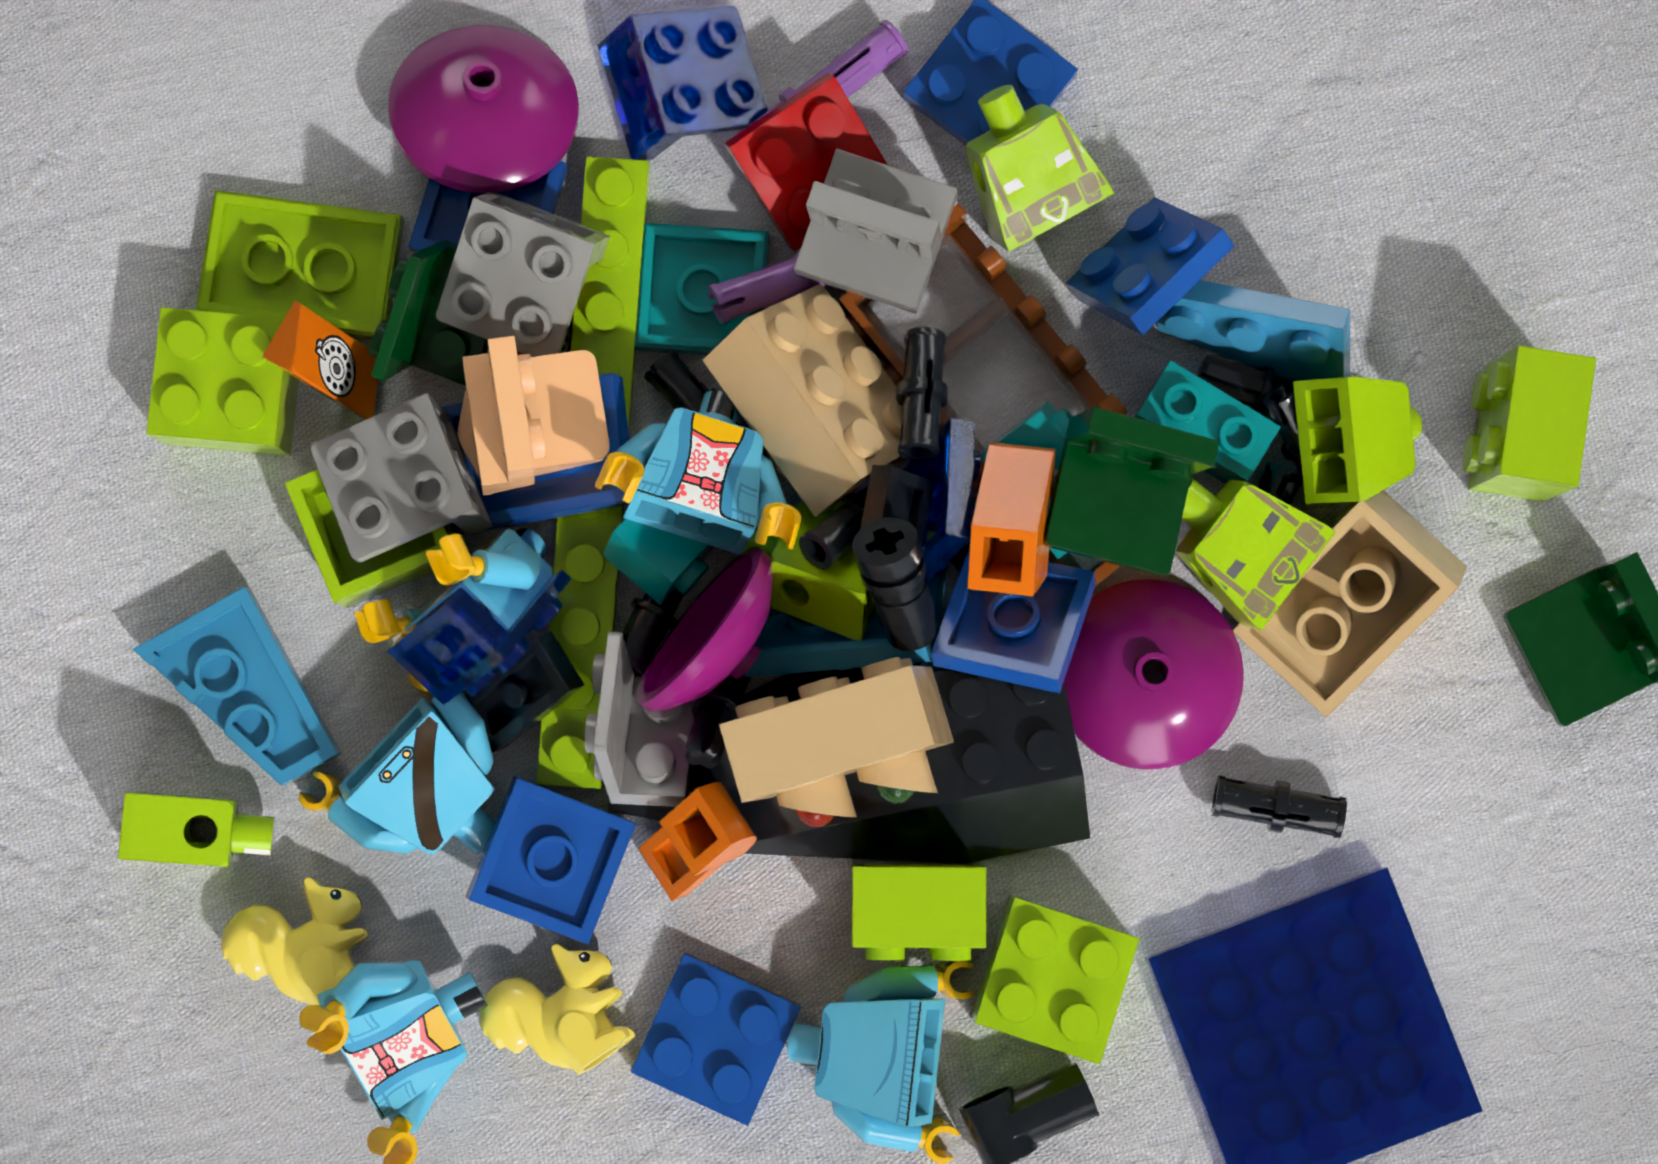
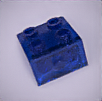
[597,5,768,160]
[387,569,572,705]

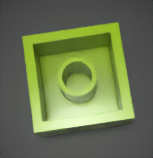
[146,307,299,456]
[1462,345,1597,502]
[285,469,454,608]
[851,864,986,961]
[970,895,1140,1065]

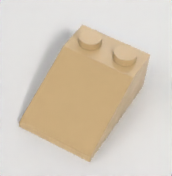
[1233,491,1467,717]

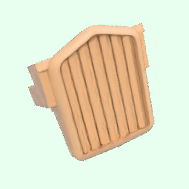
[457,336,610,496]

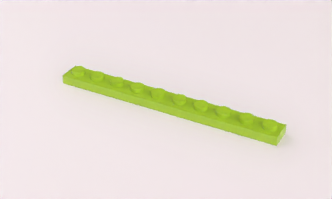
[536,156,650,789]

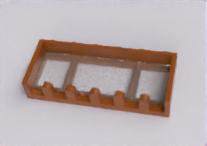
[839,203,1127,586]

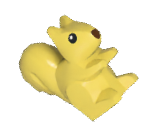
[221,877,369,1006]
[479,943,636,1075]

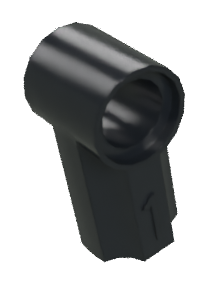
[959,1062,1100,1164]

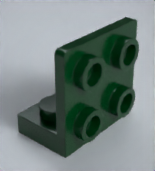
[369,239,488,386]
[1044,407,1219,576]
[1503,552,1658,726]

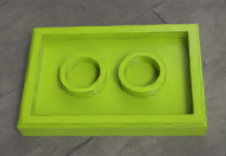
[196,190,404,340]

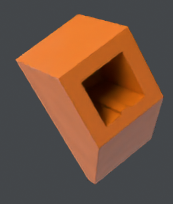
[967,442,1056,596]

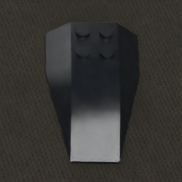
[690,607,1090,864]

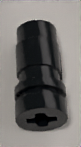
[852,517,938,651]

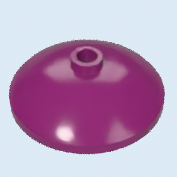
[388,25,579,193]
[636,546,773,711]
[1064,579,1244,769]

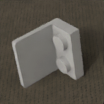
[436,192,610,357]
[310,393,493,562]
[585,632,695,807]

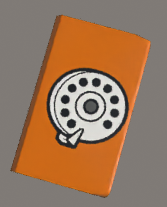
[262,301,378,420]

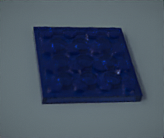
[1145,867,1483,1164]

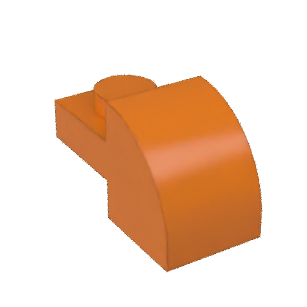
[638,782,757,901]

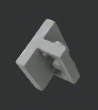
[794,149,958,314]

